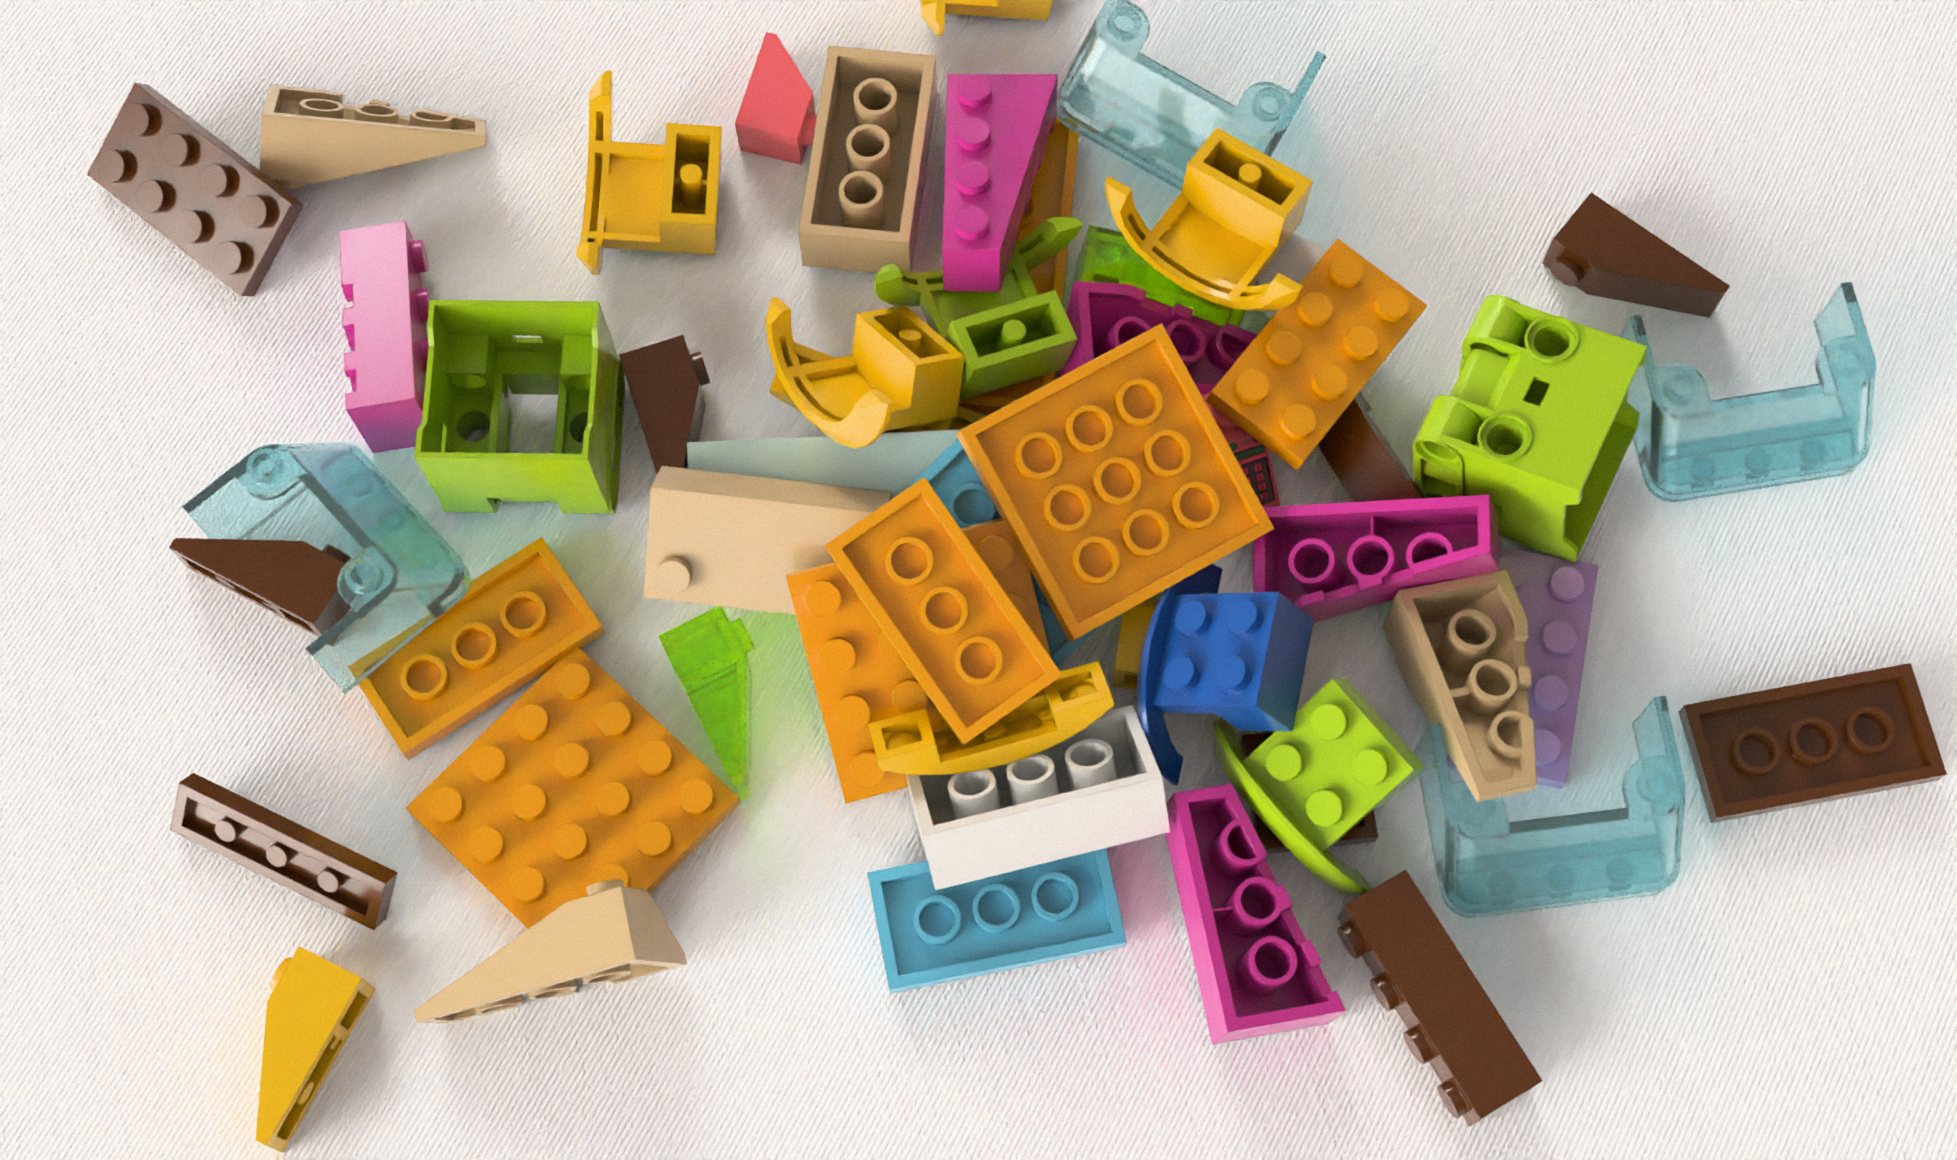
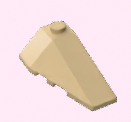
[260,85,486,188]
[1383,570,1537,802]
[414,879,687,1024]

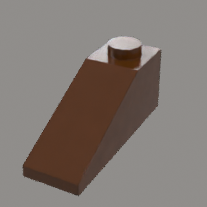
[1542,192,1730,318]
[619,335,710,474]
[169,538,365,642]

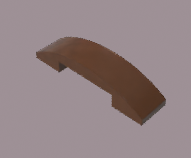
[1318,392,1425,502]

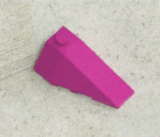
[1058,281,1257,395]

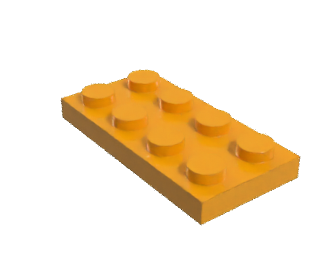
[1206,238,1428,471]
[825,477,1063,745]
[344,537,606,760]

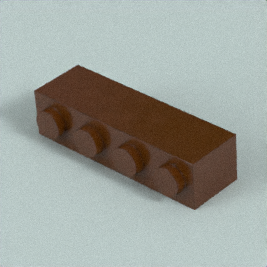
[1337,869,1543,1127]

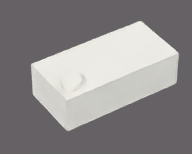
[906,704,1170,890]

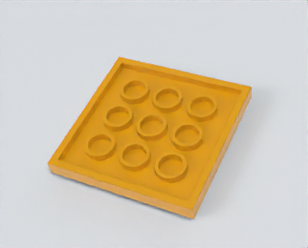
[956,323,1275,642]
[785,518,1051,804]
[405,646,741,929]

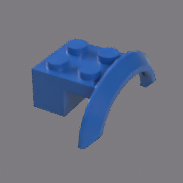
[1137,564,1314,785]

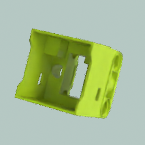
[1412,295,1647,564]
[414,300,625,514]

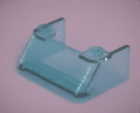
[1057,0,1327,191]
[1619,281,1876,502]
[182,441,470,694]
[1414,695,1686,918]

